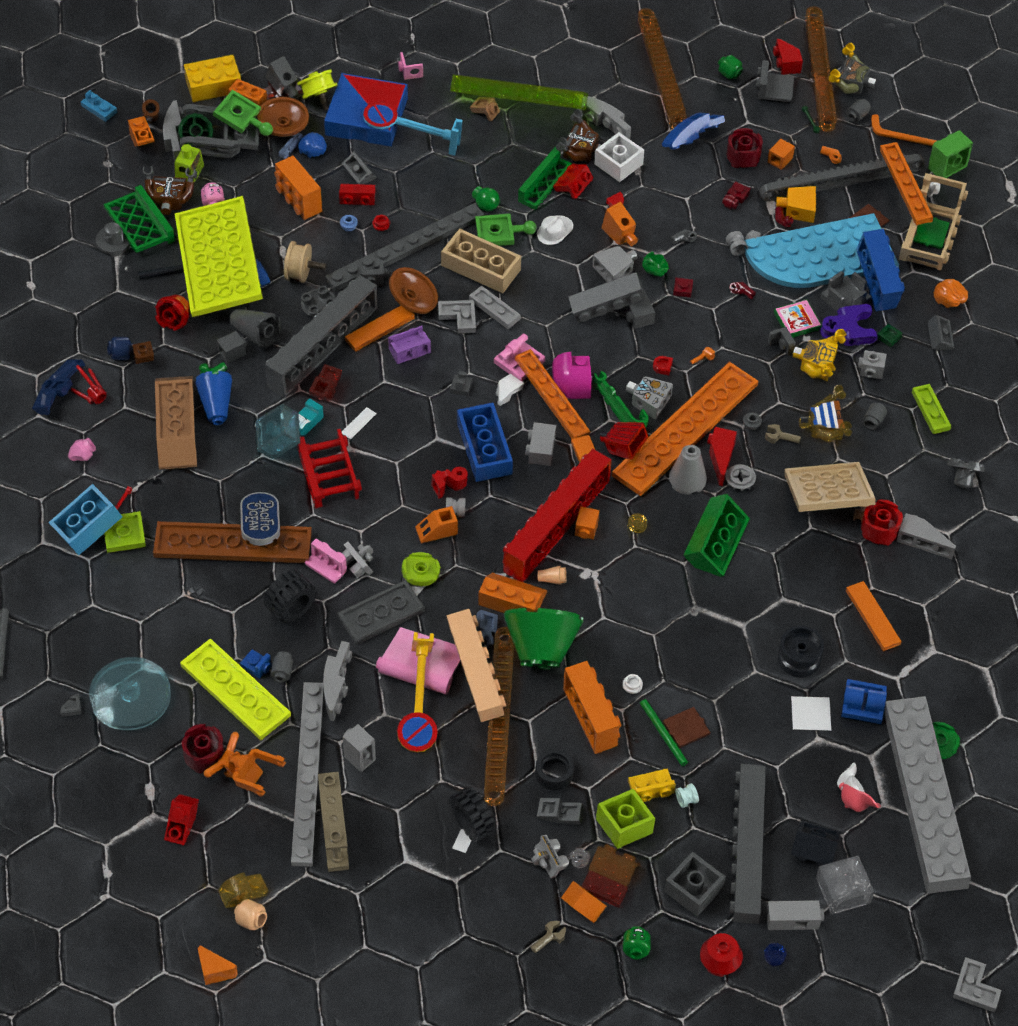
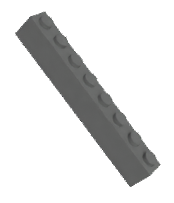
[729,764,766,924]

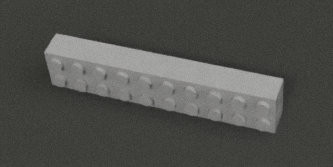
[884,696,971,894]

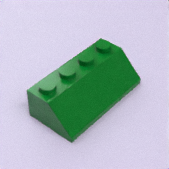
[683,494,750,577]

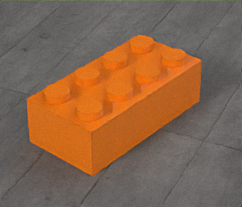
[563,661,621,754]

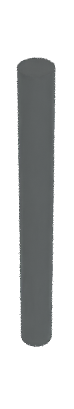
[0,608,9,680]

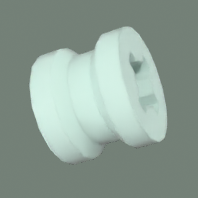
[675,783,699,808]

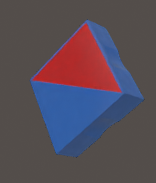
[324,73,408,147]

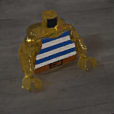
[799,385,852,442]

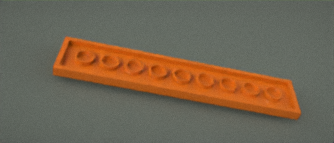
[612,362,758,496]

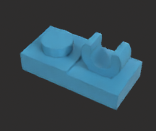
[81,90,118,122]

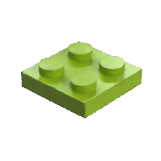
[104,511,146,553]

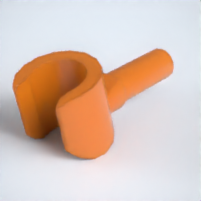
[690,347,715,364]

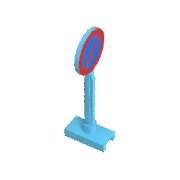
[363,102,463,156]

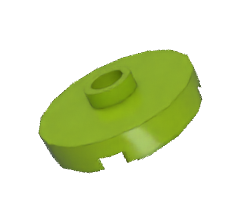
[401,552,441,586]

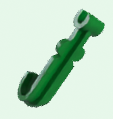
[591,371,649,428]

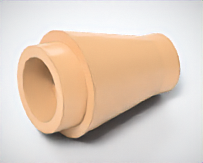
[538,566,567,585]

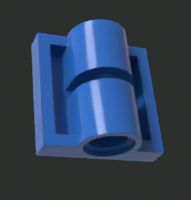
[841,679,887,724]

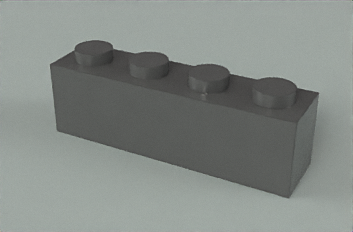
[569,272,646,323]

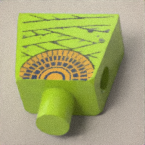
[175,144,204,182]

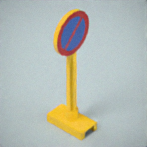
[397,632,438,752]

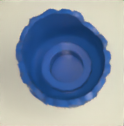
[298,132,327,158]

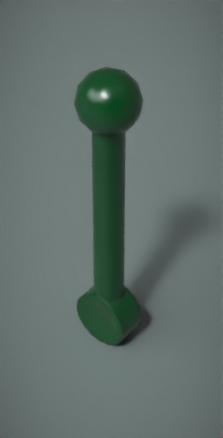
[802,106,820,133]

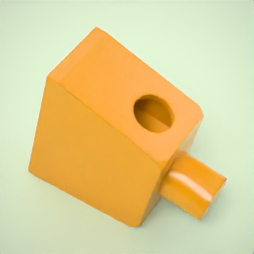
[776,186,816,223]

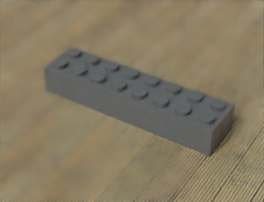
[265,275,378,398]

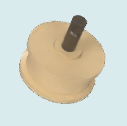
[284,241,327,283]

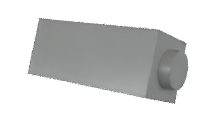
[766,900,824,930]

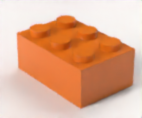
[274,156,322,220]

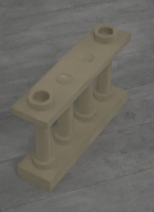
[318,772,349,872]

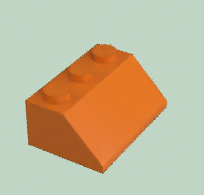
[478,573,547,613]

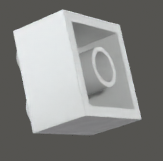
[594,132,644,182]

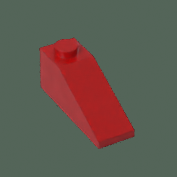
[707,427,737,486]

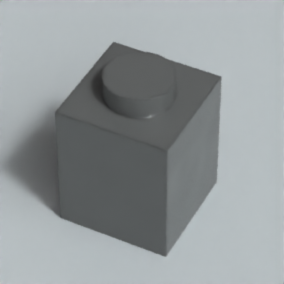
[217,331,247,363]

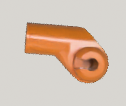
[820,146,842,164]

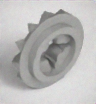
[725,464,756,491]

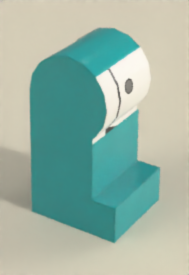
[289,398,324,436]

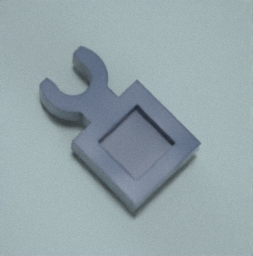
[476,610,498,647]

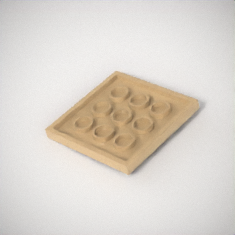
[785,462,875,512]

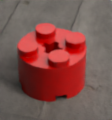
[861,499,903,545]

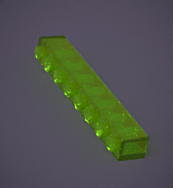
[451,74,588,110]

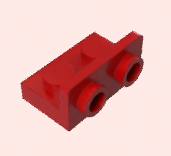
[339,184,376,205]

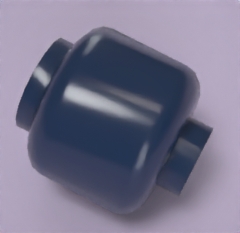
[107,337,134,361]

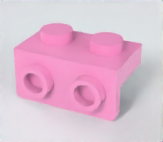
[305,539,347,584]

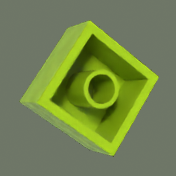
[596,789,655,849]

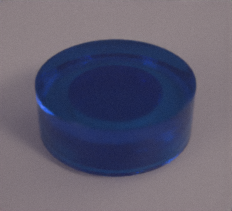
[764,943,786,966]

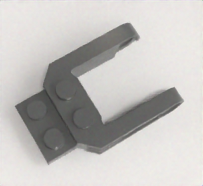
[180,104,259,158]

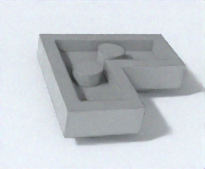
[438,300,476,333]
[953,957,1002,1013]

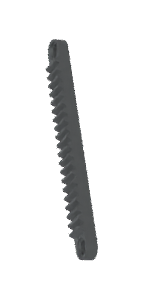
[759,154,925,202]

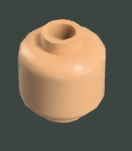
[234,899,267,931]

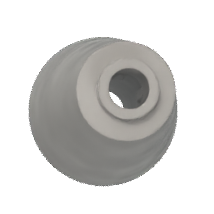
[669,445,707,495]

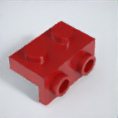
[553,164,593,199]

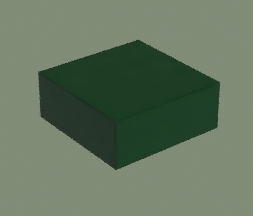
[877,324,903,348]

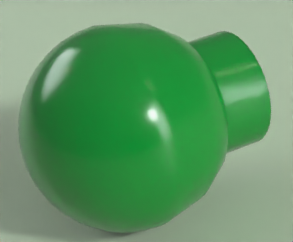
[472,186,500,212]

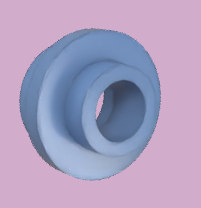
[340,215,358,231]

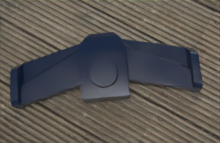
[32,359,85,415]

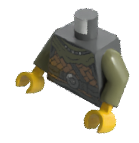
[829,43,877,95]

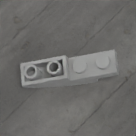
[575,94,631,139]
[163,100,182,161]
[323,641,352,721]

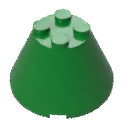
[504,608,584,670]

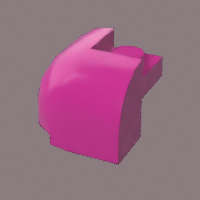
[552,352,591,399]

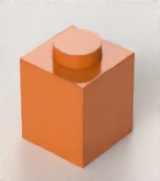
[768,138,795,170]
[575,507,600,540]

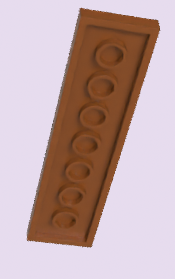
[153,521,312,563]

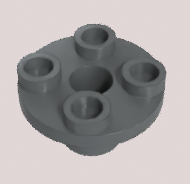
[96,222,131,257]
[947,458,985,488]

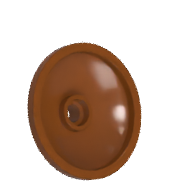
[257,97,309,137]
[389,267,438,314]

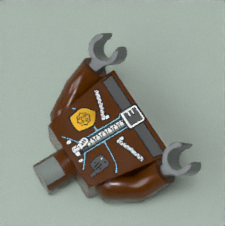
[556,109,601,162]
[142,166,197,215]

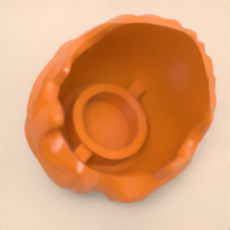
[933,279,968,308]

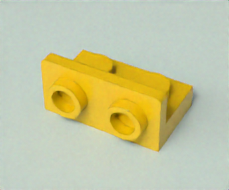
[628,768,676,802]

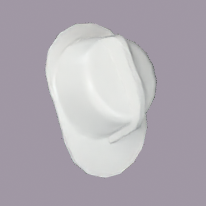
[537,215,573,245]

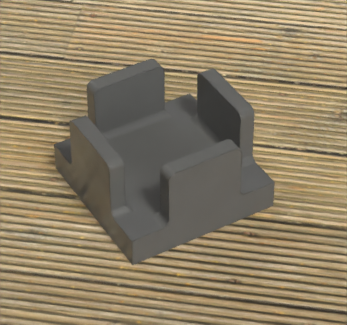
[820,271,872,311]

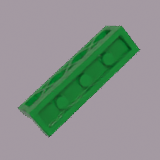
[518,147,572,210]

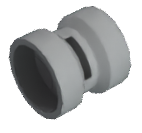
[726,231,748,256]
[446,497,466,517]

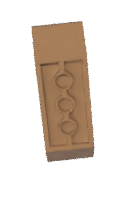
[155,376,197,470]

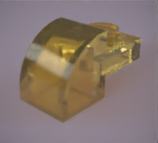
[218,873,268,908]

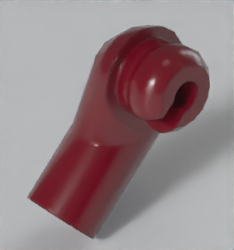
[775,206,794,228]
[729,282,756,299]

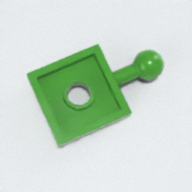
[213,89,273,136]
[475,214,537,246]

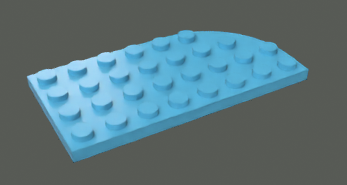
[741,213,899,288]

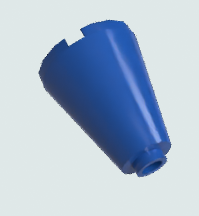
[195,371,232,425]

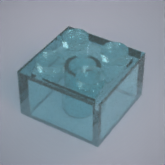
[256,404,300,459]

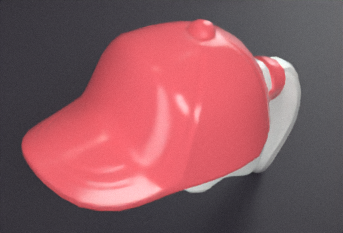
[837,763,881,812]

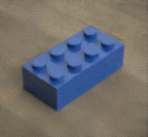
[856,229,905,311]
[457,403,513,482]

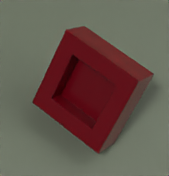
[673,277,693,298]

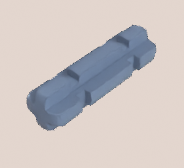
[278,133,303,159]

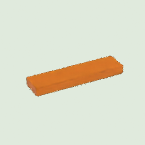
[345,306,415,352]
[846,581,901,652]

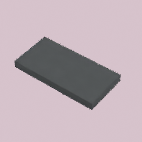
[337,580,425,645]

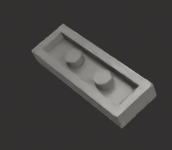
[469,286,521,329]

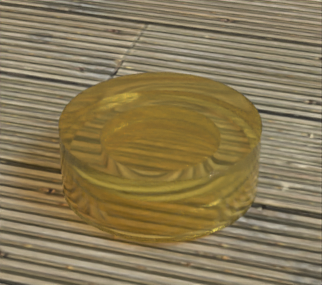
[628,513,647,533]

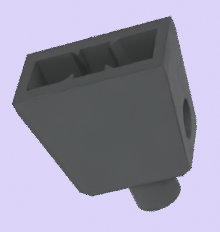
[266,56,299,99]

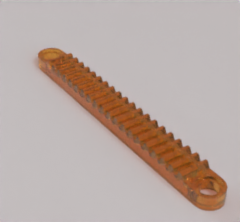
[805,6,837,132]
[638,8,687,130]
[484,627,514,806]

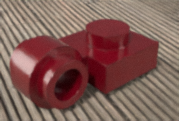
[722,181,751,210]

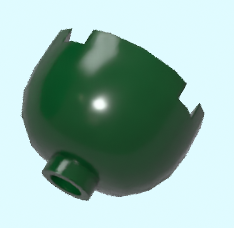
[178,113,213,146]

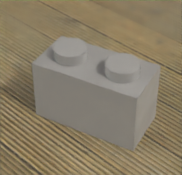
[525,422,556,466]
[343,724,376,772]

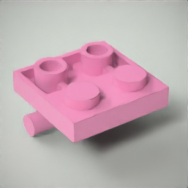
[494,333,546,381]

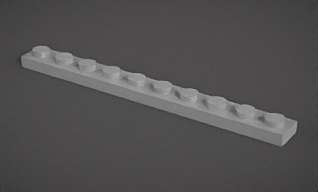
[291,682,324,867]

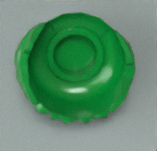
[642,252,669,277]

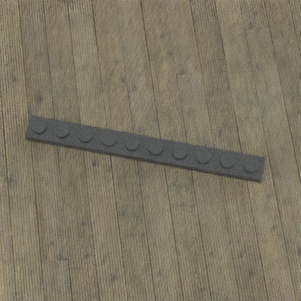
[325,203,484,292]

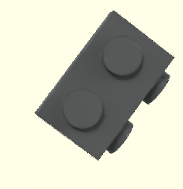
[756,60,794,102]

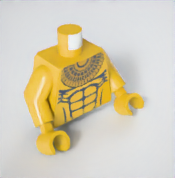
[793,329,847,381]

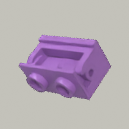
[388,326,431,364]

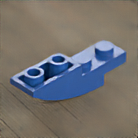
[662,113,725,150]

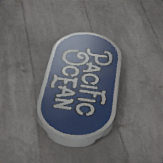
[240,492,280,546]

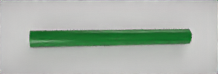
[640,699,688,766]

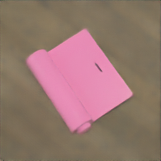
[376,627,461,695]

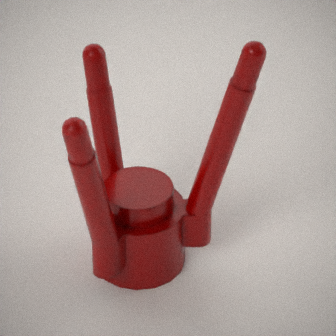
[71,365,107,404]

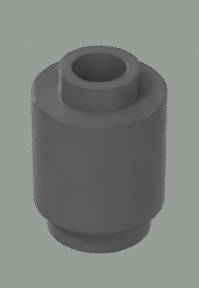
[846,99,871,123]
[863,403,887,430]
[270,651,293,683]

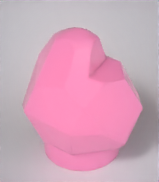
[68,438,96,461]

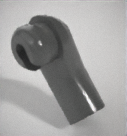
[670,229,697,245]

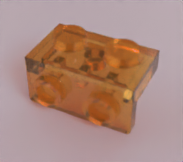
[588,844,639,887]

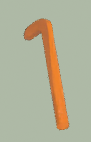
[871,114,937,146]

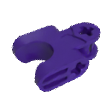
[820,304,878,346]

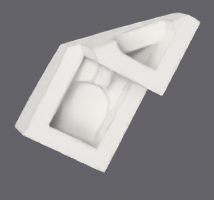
[496,374,524,406]

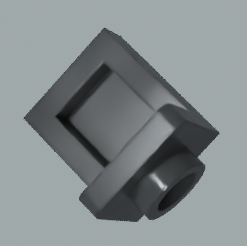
[362,261,387,286]

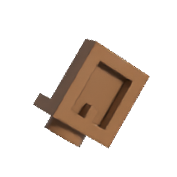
[470,97,500,121]

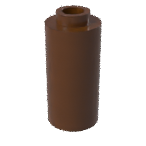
[142,99,159,123]

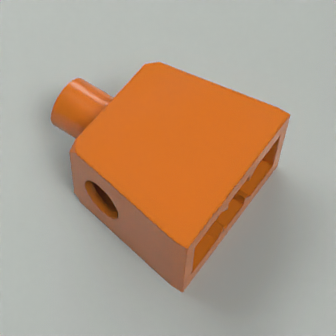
[602,202,638,246]

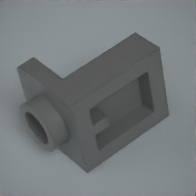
[768,327,796,356]

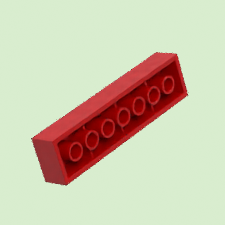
[503,449,611,582]

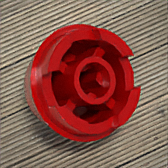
[155,295,191,331]
[700,933,743,977]

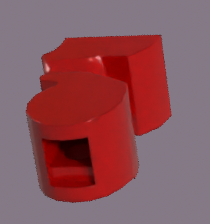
[431,467,468,499]

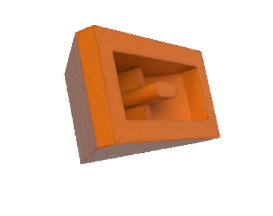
[561,881,607,923]
[198,945,238,985]

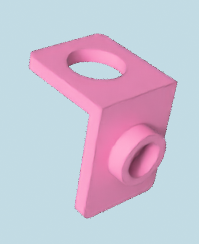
[398,52,423,80]

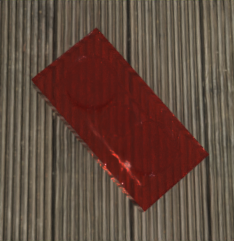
[581,870,628,908]

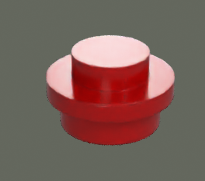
[372,214,390,231]

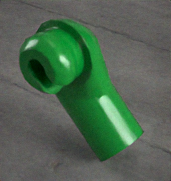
[199,362,228,374]

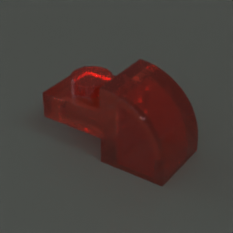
[309,364,342,401]

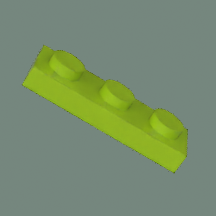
[912,384,951,434]

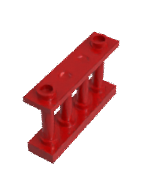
[296,429,362,508]

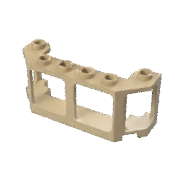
[899,173,968,270]

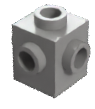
[858,350,887,379]

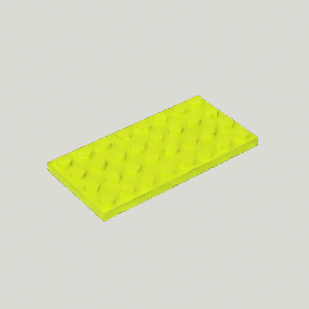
[175,196,263,317]

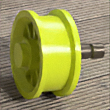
[297,69,337,111]

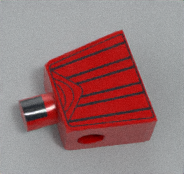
[600,422,648,460]

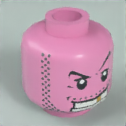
[201,183,225,206]

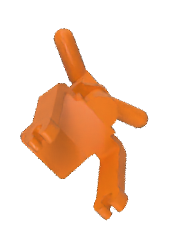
[204,732,286,796]

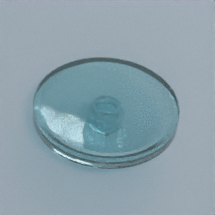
[89,657,171,730]

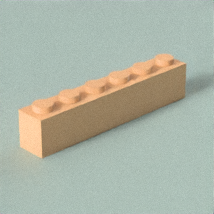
[447,609,506,722]

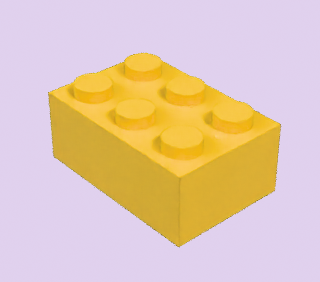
[184,55,241,102]

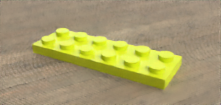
[180,639,291,740]

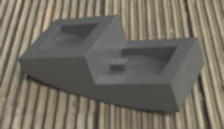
[537,798,584,825]

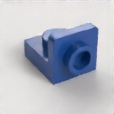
[240,649,272,679]

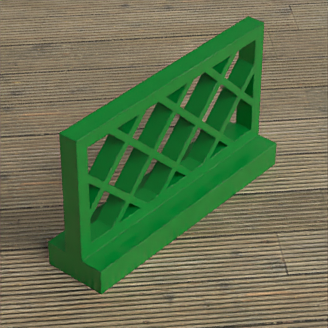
[104,185,175,253]

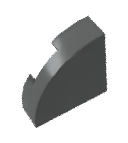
[61,694,82,717]

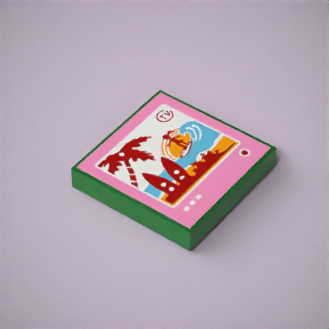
[774,299,822,337]

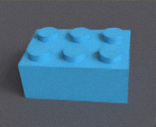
[49,484,123,555]

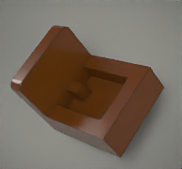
[132,341,154,364]

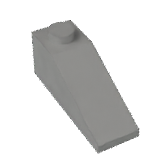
[897,513,956,560]

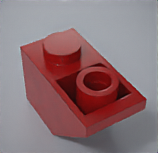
[773,39,803,75]
[164,794,199,845]

